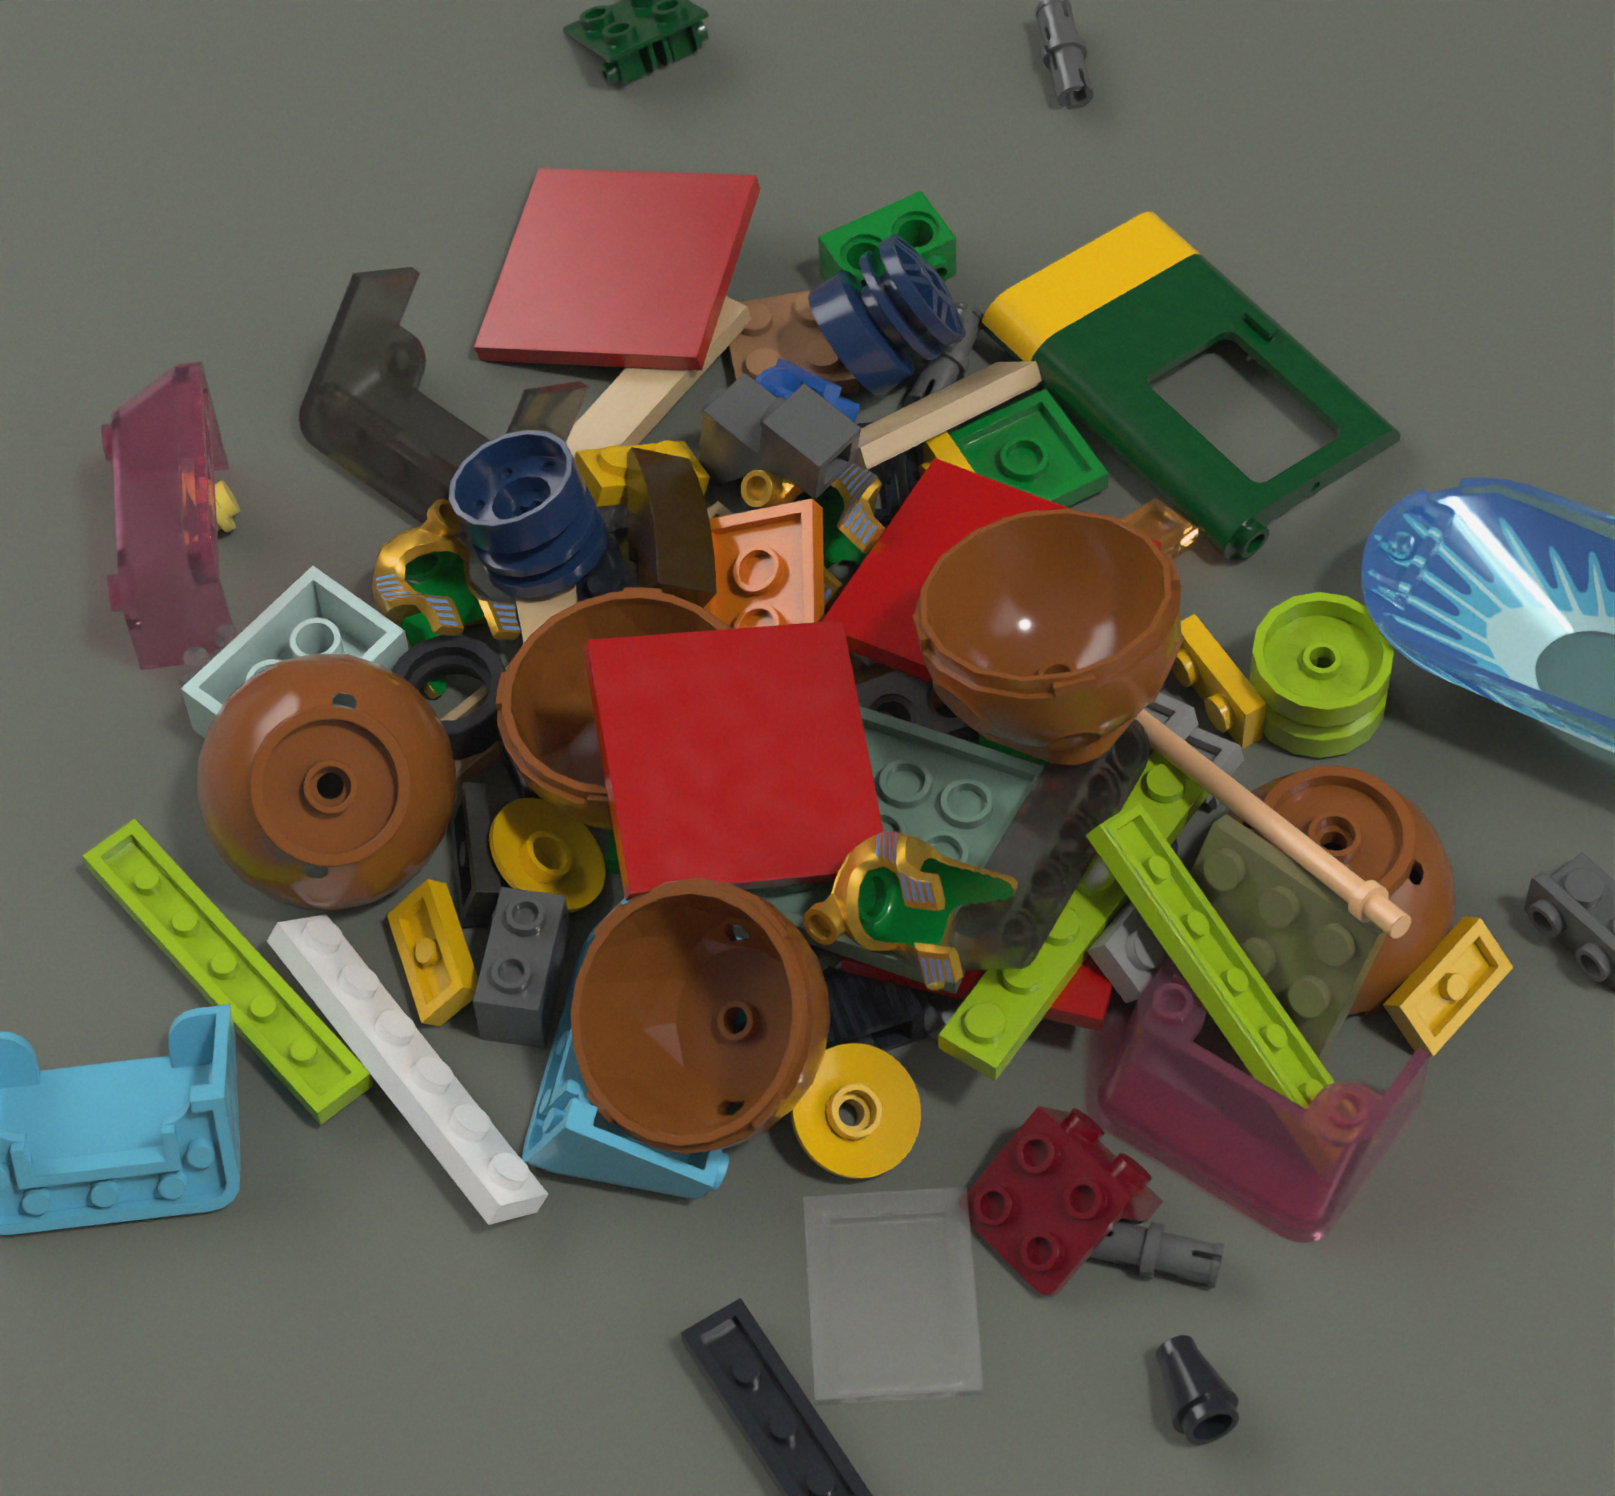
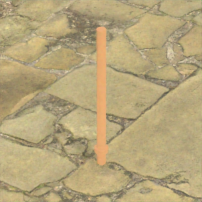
[1127,708,1411,939]

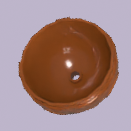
[912,509,1184,765]

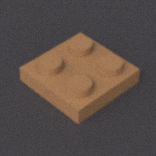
[728,290,859,395]

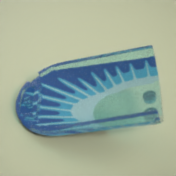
[1361,478,1615,753]

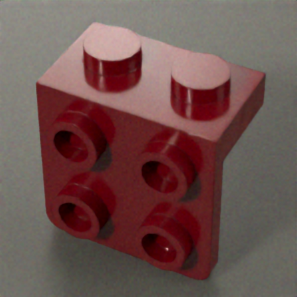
[959,1106,1163,1296]

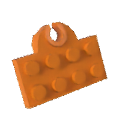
[704,499,824,629]

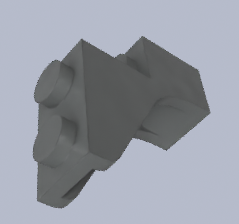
[698,373,861,499]

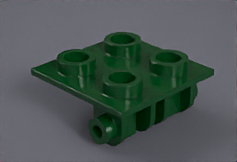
[563,0,709,86]

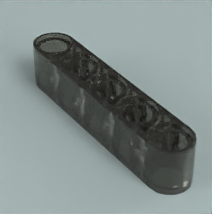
[948,719,1150,971]

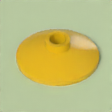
[489,798,606,913]
[791,1043,921,1179]

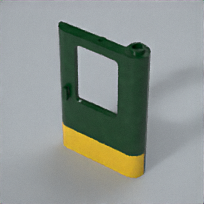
[982,211,1401,559]

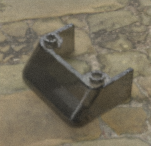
[299,267,590,543]

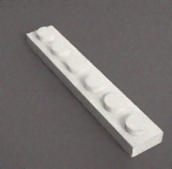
[267,914,548,1225]

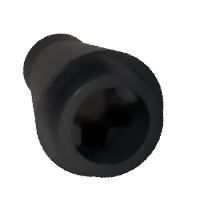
[1155,1335,1239,1444]

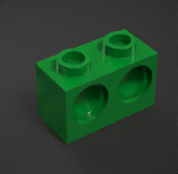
[818,190,956,285]

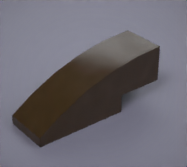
[627,447,717,608]

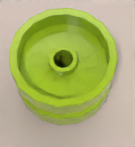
[1249,592,1394,758]

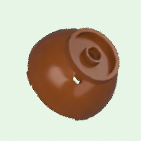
[496,588,731,832]
[197,653,456,910]
[1227,766,1456,1016]
[570,877,830,1154]

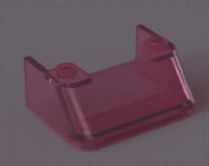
[101,361,236,670]
[1097,956,1431,1243]

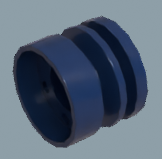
[808,233,966,396]
[449,430,608,598]

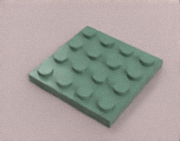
[744,706,1052,994]

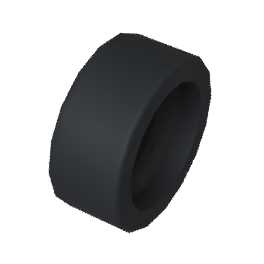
[392,635,506,760]

